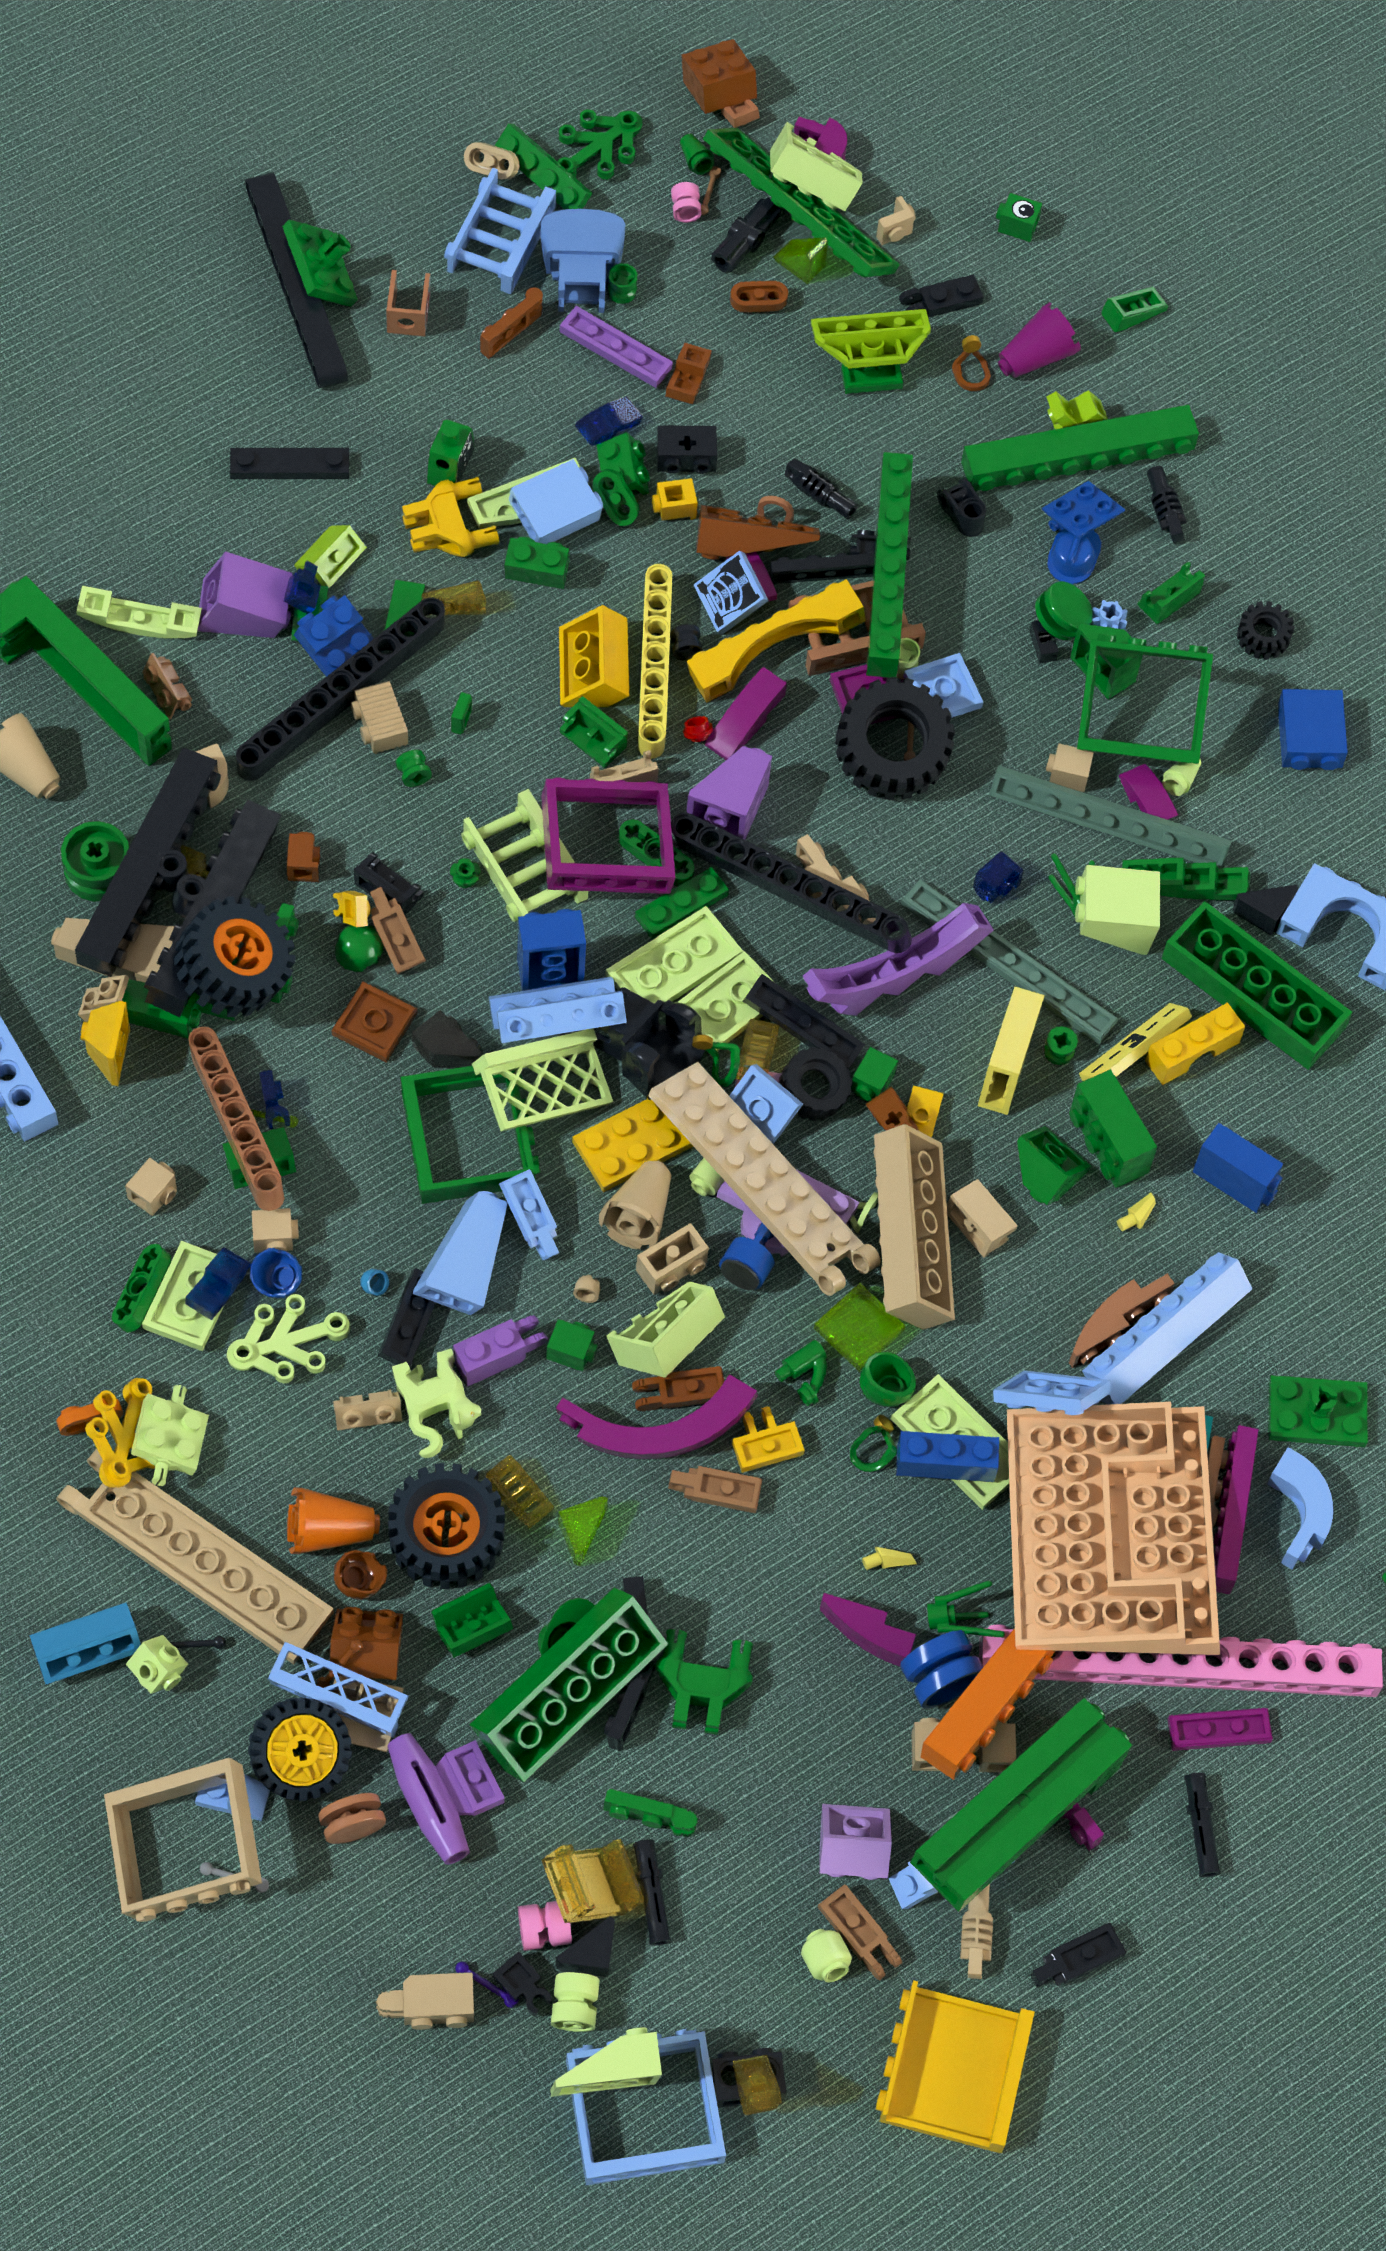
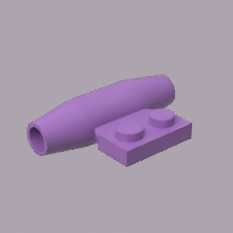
[387,1733,505,1865]

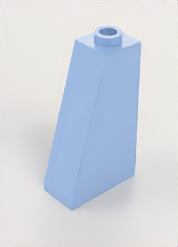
[413,1191,508,1315]

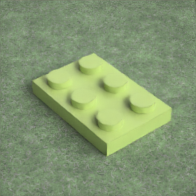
[678,951,774,1051]
[142,1241,242,1351]

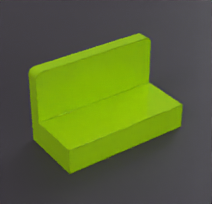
[294,525,367,588]

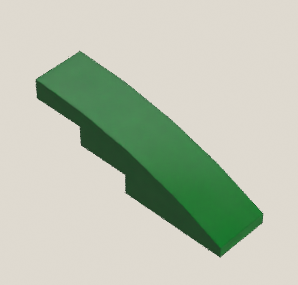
[1122,857,1250,900]

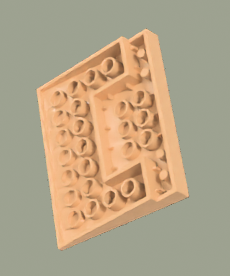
[1007,1402,1220,1655]

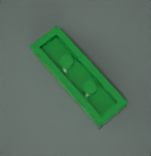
[635,867,729,940]

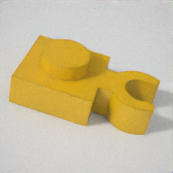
[333,891,370,927]

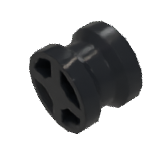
[670,624,703,661]

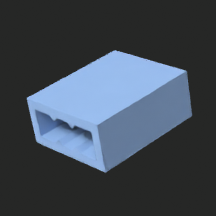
[509,459,603,544]

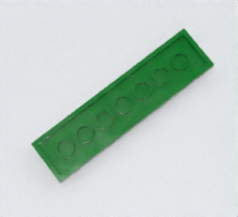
[703,128,900,278]

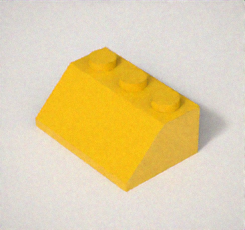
[559,605,629,707]

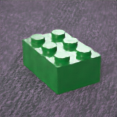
[1069,1069,1157,1188]

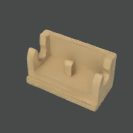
[590,750,659,783]
[947,1179,1018,1258]

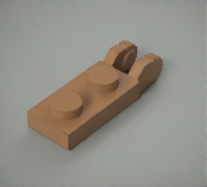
[818,1884,902,1980]

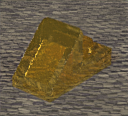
[733,2055,782,2115]

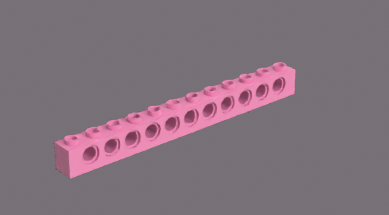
[979,1625,1383,1697]

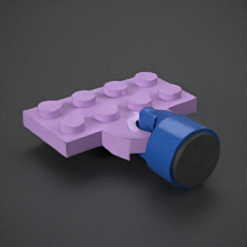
[717,1169,860,1290]

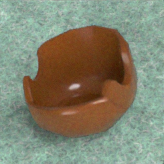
[334,1550,387,1600]

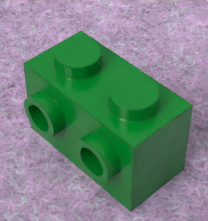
[504,537,570,589]

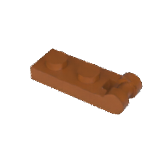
[480,287,543,359]

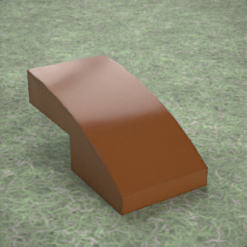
[665,342,712,404]

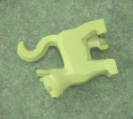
[392,1349,482,1458]

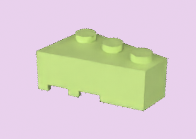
[770,122,863,211]
[606,1281,725,1378]

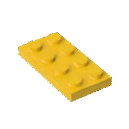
[572,1099,694,1192]

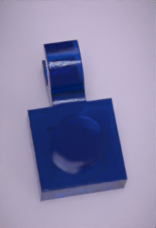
[283,561,321,614]
[259,1070,291,1130]

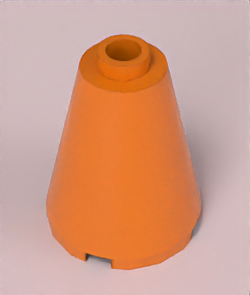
[287,1487,380,1554]

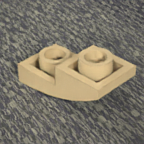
[78,975,129,1022]

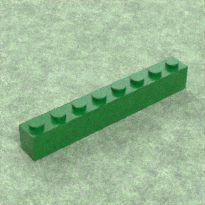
[961,405,1199,491]
[866,452,913,678]

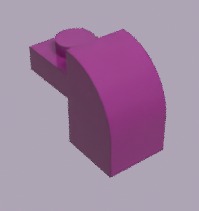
[794,116,847,160]

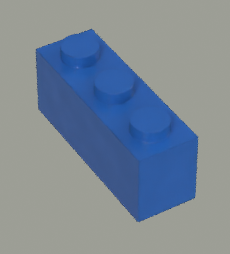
[896,1431,999,1482]

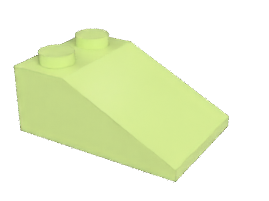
[550,2027,662,2097]

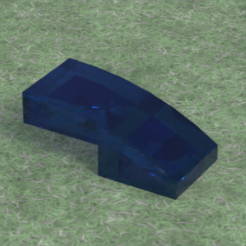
[575,396,643,446]
[185,1247,250,1320]

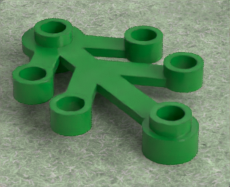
[557,109,642,180]

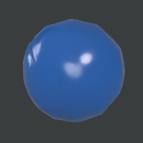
[250,1248,302,1299]

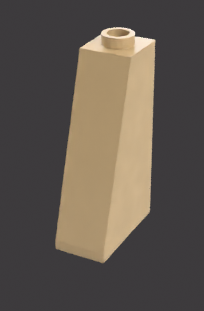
[51,918,175,982]

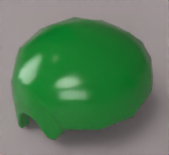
[334,924,385,972]

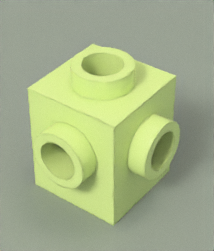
[126,1635,188,1694]

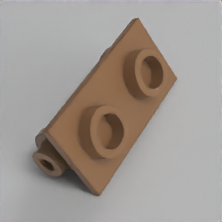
[142,653,192,719]

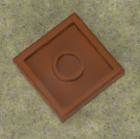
[331,981,418,1063]

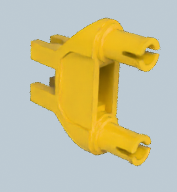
[402,477,499,557]

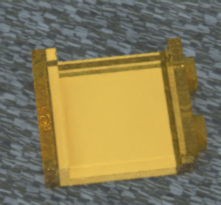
[541,1839,644,1923]

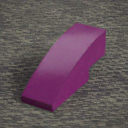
[705,667,787,760]
[820,1593,916,1667]

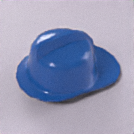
[1047,528,1101,584]

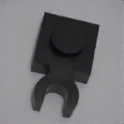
[492,1951,552,2017]

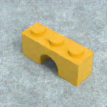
[1145,1003,1245,1085]

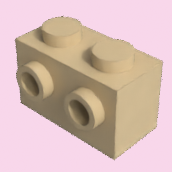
[636,1223,709,1295]

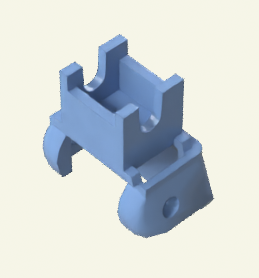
[541,209,625,313]

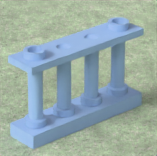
[444,168,556,294]
[489,977,627,1043]

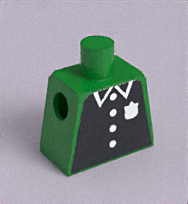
[427,420,475,486]

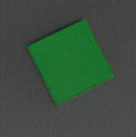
[451,692,472,735]

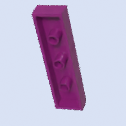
[1213,1425,1259,1595]

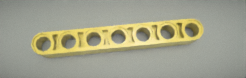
[638,564,672,759]

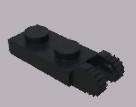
[899,274,984,318]

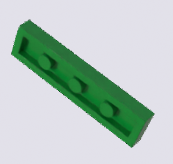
[494,123,593,210]

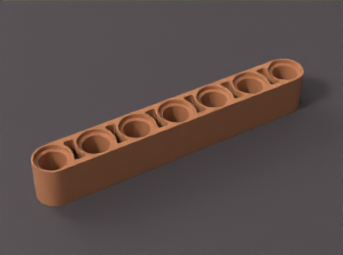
[188,1027,285,1211]

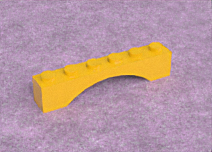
[687,579,866,703]

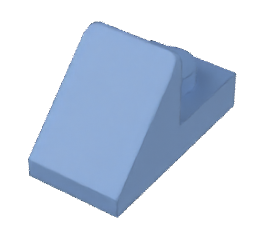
[195,1774,270,1821]

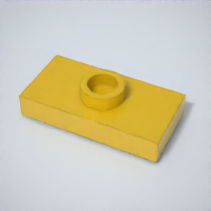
[907,1085,944,1138]

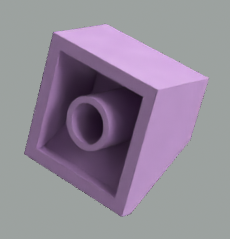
[819,1804,892,1880]

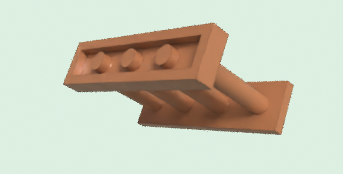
[788,581,926,676]

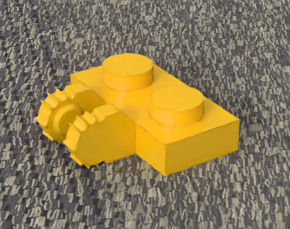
[732,1406,805,1473]

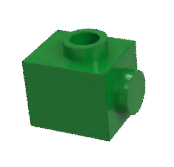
[546,1319,598,1372]

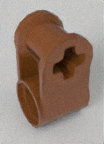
[866,1086,919,1131]

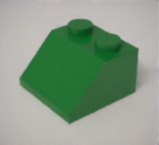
[1070,624,1143,700]

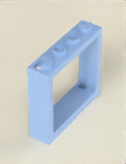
[566,2029,726,2185]

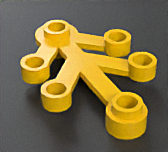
[85,1378,155,1488]

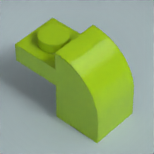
[1046,390,1108,429]

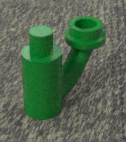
[775,1340,827,1406]

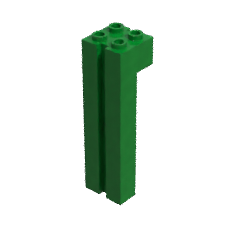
[0,576,172,766]
[910,1698,1133,1912]

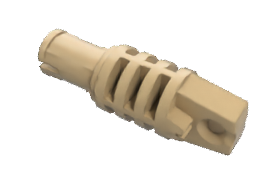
[960,1884,993,1979]

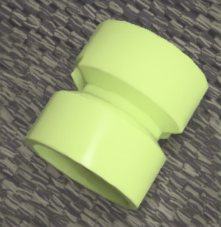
[551,1972,600,2032]

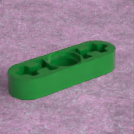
[619,819,695,886]
[112,1244,171,1333]

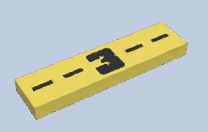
[1079,1003,1192,1081]

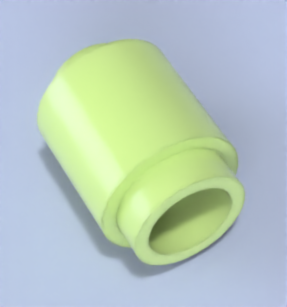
[689,1158,724,1196]

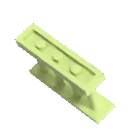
[461,789,588,922]

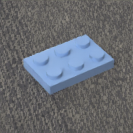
[993,1370,1111,1415]

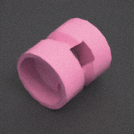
[518,1900,572,1951]

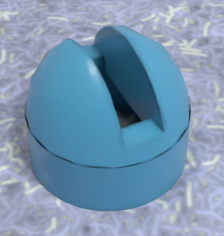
[360,1269,389,1296]

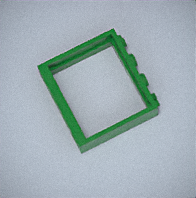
[1077,634,1213,764]
[400,1066,540,1204]

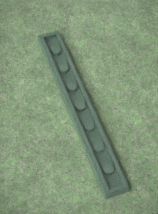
[989,765,1232,868]
[901,879,1119,1045]

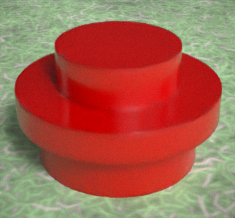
[683,716,714,742]

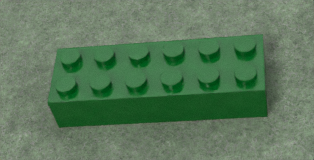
[1161,901,1352,1070]
[469,1587,668,1782]

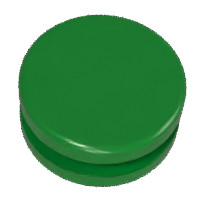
[1035,581,1093,640]

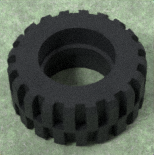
[835,677,955,800]

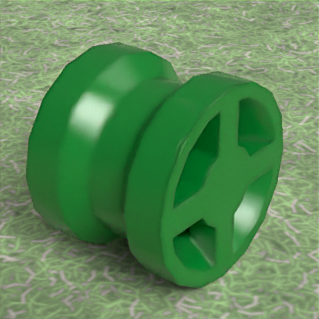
[395,750,432,787]
[1044,1026,1078,1065]

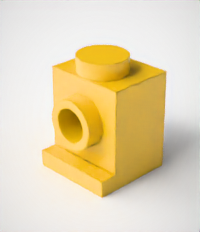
[652,478,698,520]

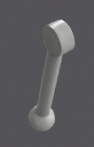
[200,1862,269,1893]

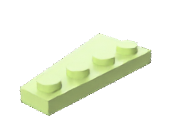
[467,458,589,529]

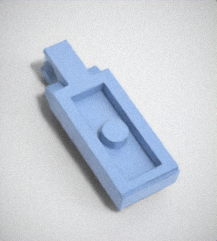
[499,1169,559,1260]

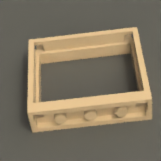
[104,1758,262,1922]

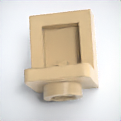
[876,196,916,245]

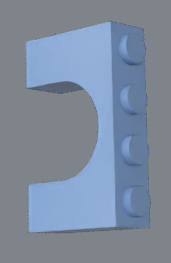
[1276,863,1386,991]

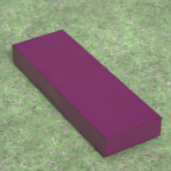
[1167,1708,1273,1751]

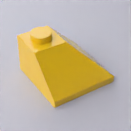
[81,1001,130,1086]

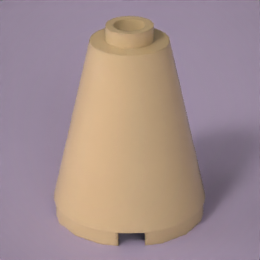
[0,713,61,799]
[599,1161,672,1249]

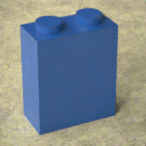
[1278,689,1348,770]
[1193,1123,1283,1213]

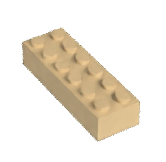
[874,1124,955,1330]

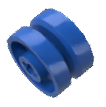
[900,1630,984,1709]

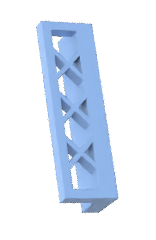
[268,1642,408,1738]

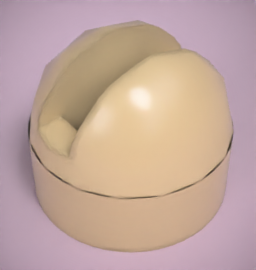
[573,1275,601,1303]

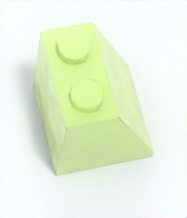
[1075,865,1160,955]

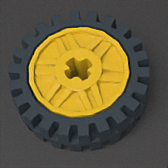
[248,1697,352,1801]

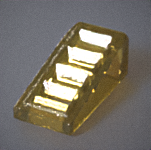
[422,580,486,615]
[735,1019,780,1080]
[486,1454,554,1529]

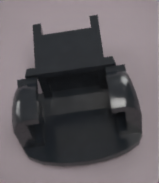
[594,987,705,1100]

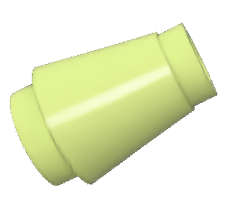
[1162,759,1201,796]

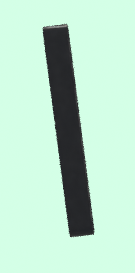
[245,172,348,388]
[236,597,445,781]
[671,813,912,953]

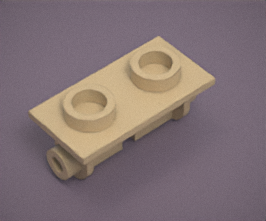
[333,1389,402,1430]

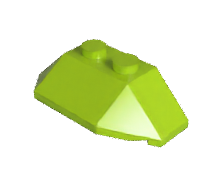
[811,309,931,368]

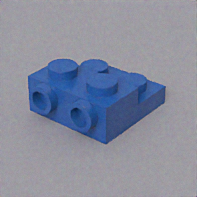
[294,595,374,677]

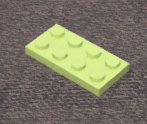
[606,906,743,1004]
[891,1374,1009,1510]

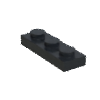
[377,1268,436,1367]

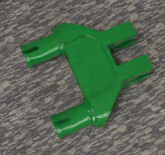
[656,1629,753,1735]

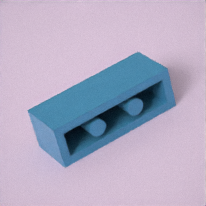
[29,1603,141,1684]

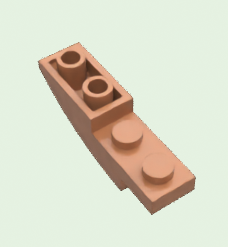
[1069,1273,1175,1368]

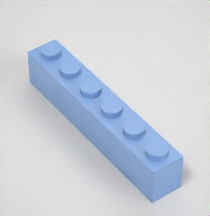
[1082,1252,1252,1404]

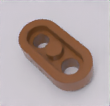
[730,281,788,312]

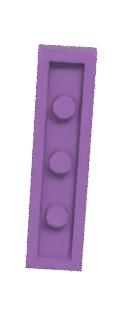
[560,306,673,388]

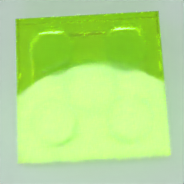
[814,1283,906,1372]

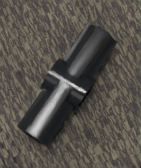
[711,197,781,273]

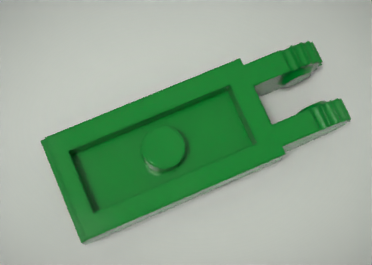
[603,1789,698,1837]

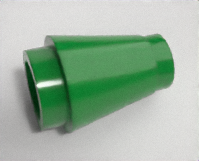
[680,134,714,175]

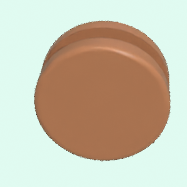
[318,1793,386,1844]

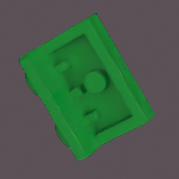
[596,432,650,495]
[431,1583,513,1658]

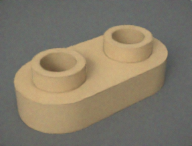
[464,142,519,179]

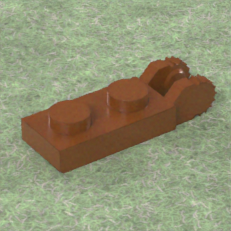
[632,1366,724,1411]

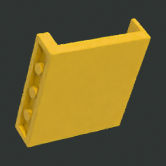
[875,1980,1035,2153]

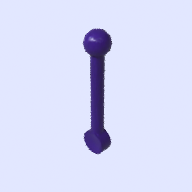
[455,1961,518,2008]

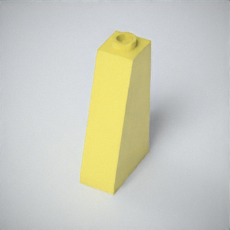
[978,987,1045,1115]

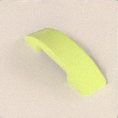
[76,586,202,638]

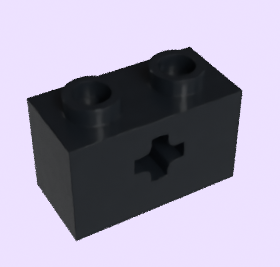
[656,425,717,474]

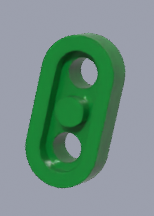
[593,469,640,526]

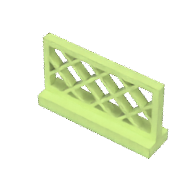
[472,1028,613,1132]

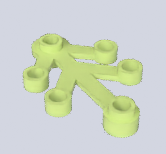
[227,1294,350,1383]

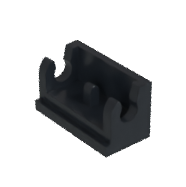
[354,852,424,915]

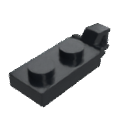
[604,1661,656,1751]
[1030,1923,1127,1988]

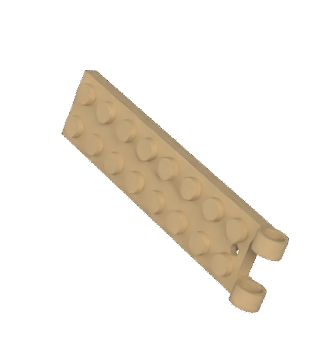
[648,1062,881,1296]
[56,1448,334,1665]

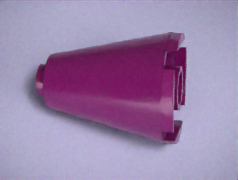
[997,302,1081,378]

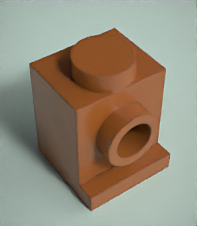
[287,832,320,882]

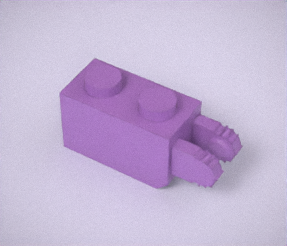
[453,1315,548,1387]

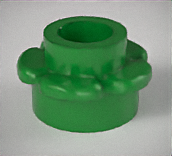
[450,858,481,888]

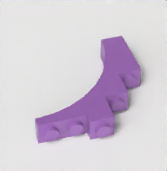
[803,903,994,1016]

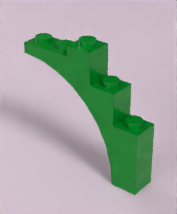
[122,903,299,1038]

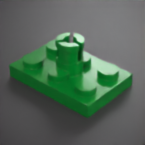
[282,219,358,307]
[1268,1375,1368,1447]

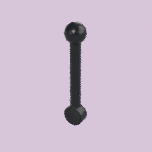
[170,1636,226,1649]

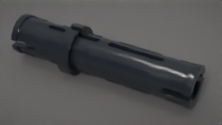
[1184,1773,1221,1877]
[633,1839,671,1946]

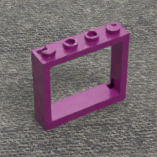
[541,777,676,894]

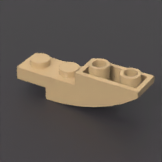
[796,834,876,925]

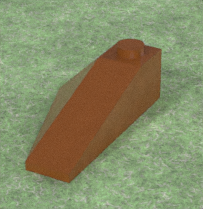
[696,505,820,560]

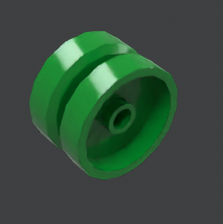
[61,821,129,902]

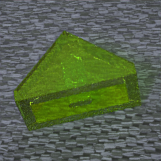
[773,237,828,284]
[558,1496,608,1566]

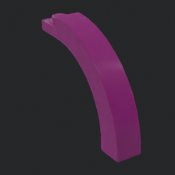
[556,1374,758,1460]

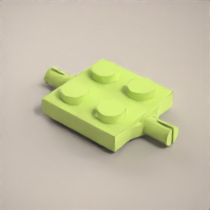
[131,1385,209,1486]

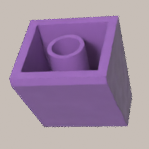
[198,551,294,638]
[687,746,772,840]

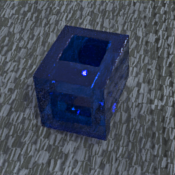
[973,851,1024,903]

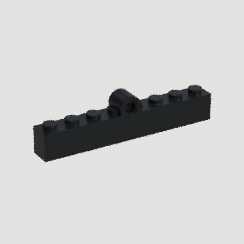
[75,747,221,977]
[144,800,281,1018]

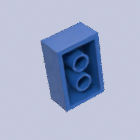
[517,909,586,991]

